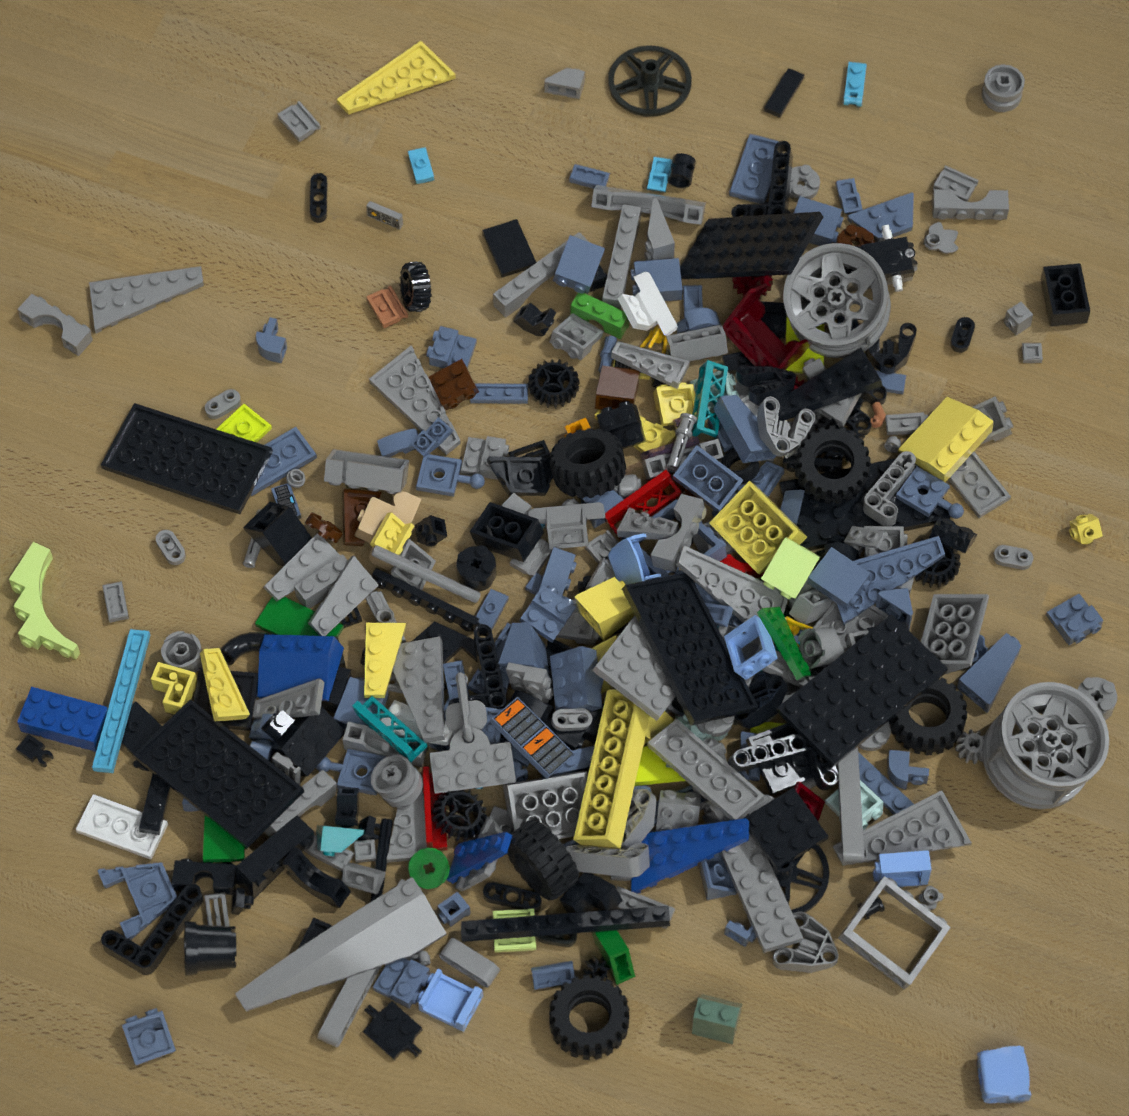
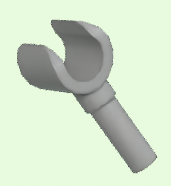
[406,951,431,966]

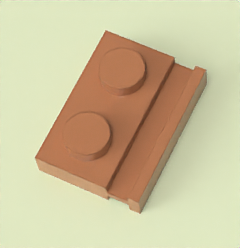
[366,286,408,328]

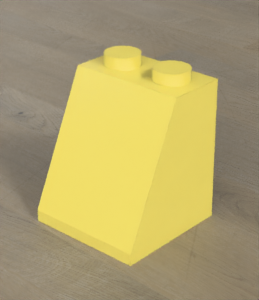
[575,577,635,641]

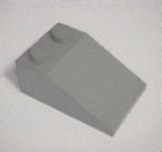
[645,198,675,261]

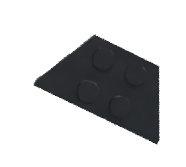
[487,456,553,496]

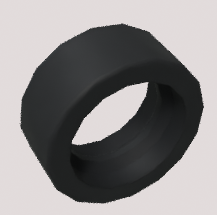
[721,448,760,483]

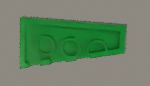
[757,607,811,680]

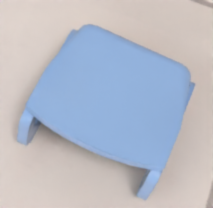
[608,533,661,585]
[977,1046,1031,1104]

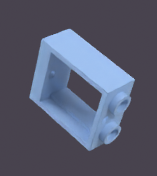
[724,615,778,680]
[873,850,931,887]

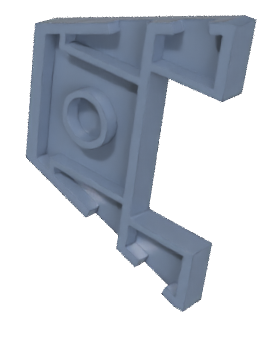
[97,862,177,940]

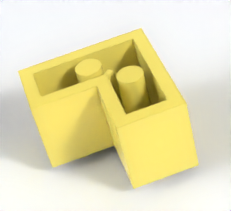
[151,662,197,714]

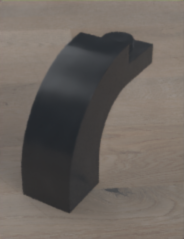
[282,847,351,908]

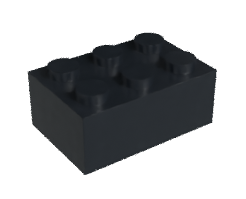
[1041,263,1091,327]
[470,502,544,562]
[271,706,345,777]

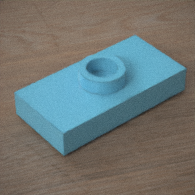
[408,147,434,184]

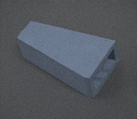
[713,395,782,463]
[957,633,1022,713]

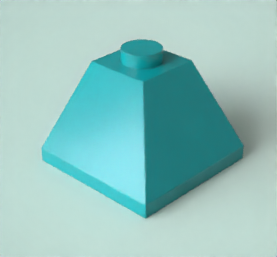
[316,825,364,856]

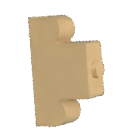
[355,491,421,571]

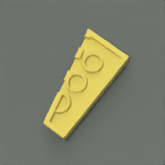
[595,409,676,458]
[364,623,406,698]

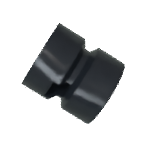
[668,153,696,188]

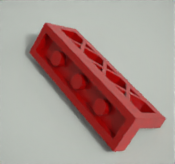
[605,470,682,539]
[423,766,448,851]

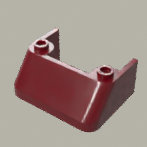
[723,283,812,370]

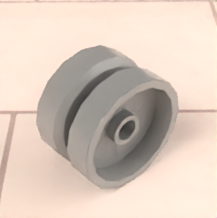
[982,64,1025,112]
[371,755,423,808]

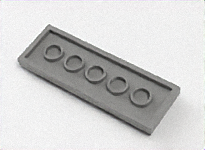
[647,719,764,820]
[720,834,803,953]

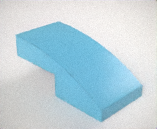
[647,157,672,192]

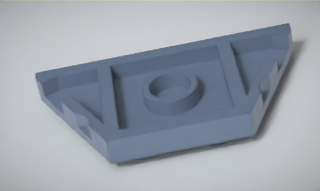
[847,192,914,242]

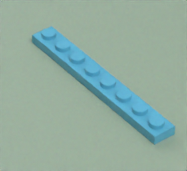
[92,629,151,773]

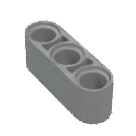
[439,938,500,988]

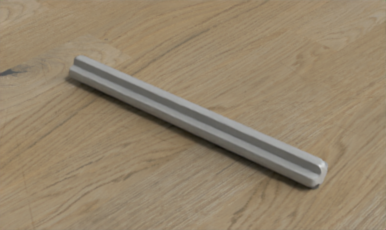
[371,545,481,603]

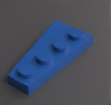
[447,832,512,884]

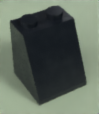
[243,502,312,566]

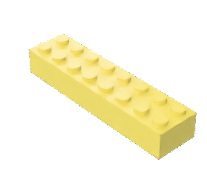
[573,689,650,849]

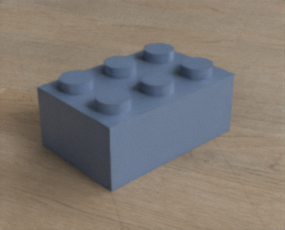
[672,445,743,513]
[550,646,603,712]

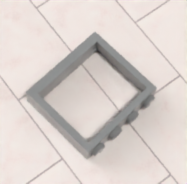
[838,876,951,989]

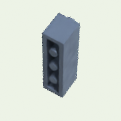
[537,547,577,598]

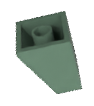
[692,994,743,1044]

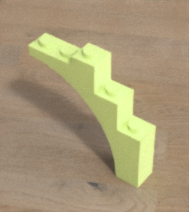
[9,542,80,659]

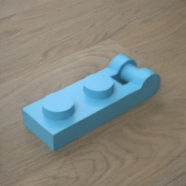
[843,62,867,107]

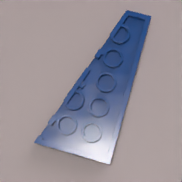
[631,818,749,894]

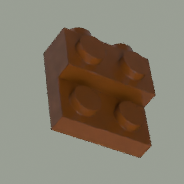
[429,359,479,410]

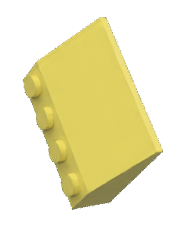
[898,397,994,482]
[709,481,807,575]

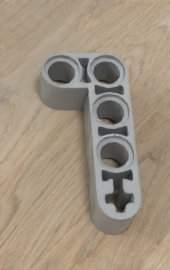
[863,451,916,526]
[566,843,650,877]

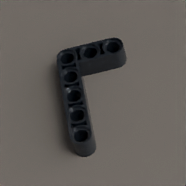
[731,141,793,217]
[448,624,506,709]
[728,734,839,791]
[101,884,203,975]

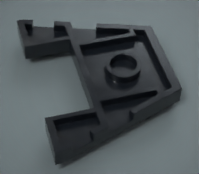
[411,621,487,691]

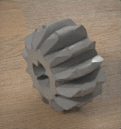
[956,729,985,765]

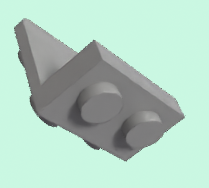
[656,790,701,832]

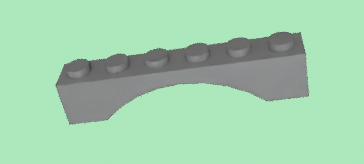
[591,185,706,225]
[602,205,641,310]
[493,232,589,318]

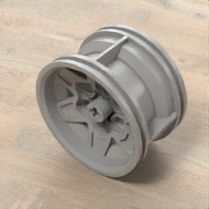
[783,243,891,358]
[982,682,1109,809]

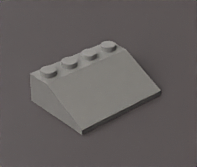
[921,594,989,675]
[503,771,587,839]

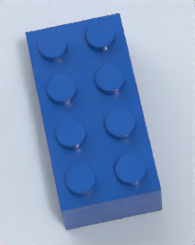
[17,687,108,752]

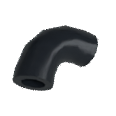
[220,632,268,665]

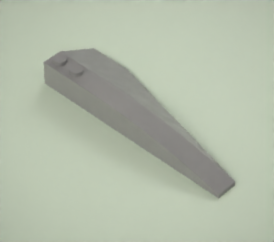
[235,877,447,1012]

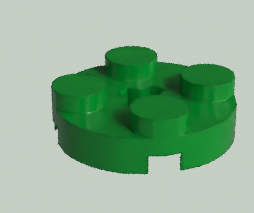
[408,848,450,889]

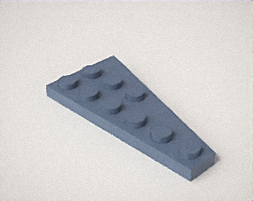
[836,536,945,625]

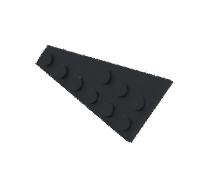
[767,347,882,422]

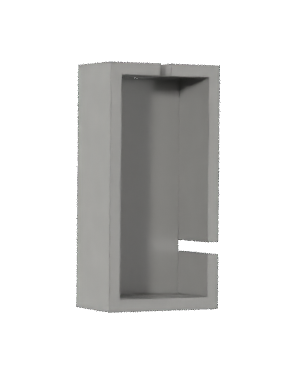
[324,449,409,494]

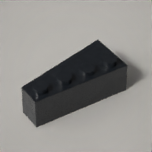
[236,815,314,899]

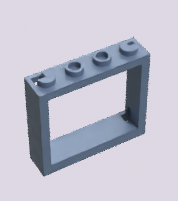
[621,499,727,581]

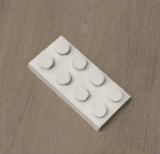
[76,794,168,860]

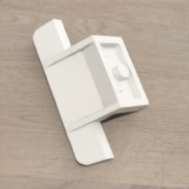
[617,272,678,336]

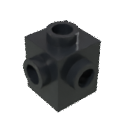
[415,515,447,547]

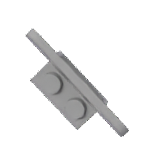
[528,502,605,550]

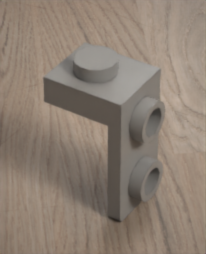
[844,526,886,557]

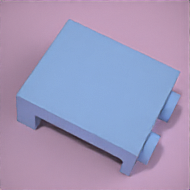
[417,969,483,1032]

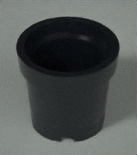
[184,921,237,976]

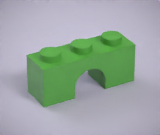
[570,293,629,340]

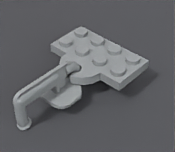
[430,672,516,794]

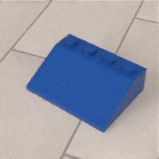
[257,634,344,701]

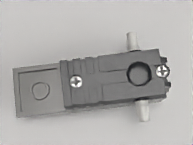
[814,225,918,295]

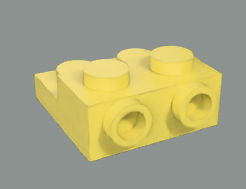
[653,383,695,426]

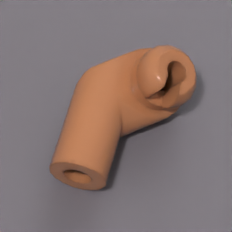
[870,402,886,428]

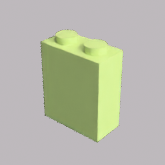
[761,537,820,600]

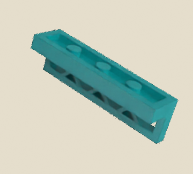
[691,360,728,437]
[352,696,428,762]

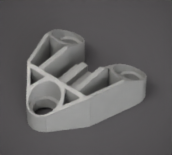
[757,397,815,457]
[621,789,656,850]
[773,912,839,973]

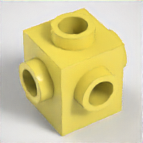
[1069,514,1103,544]

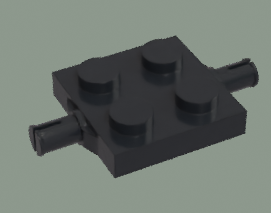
[363,1001,423,1061]

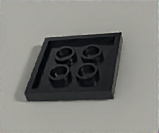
[194,668,258,731]
[746,723,822,795]
[742,788,828,870]

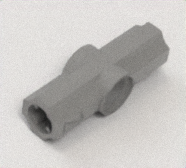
[366,591,406,643]

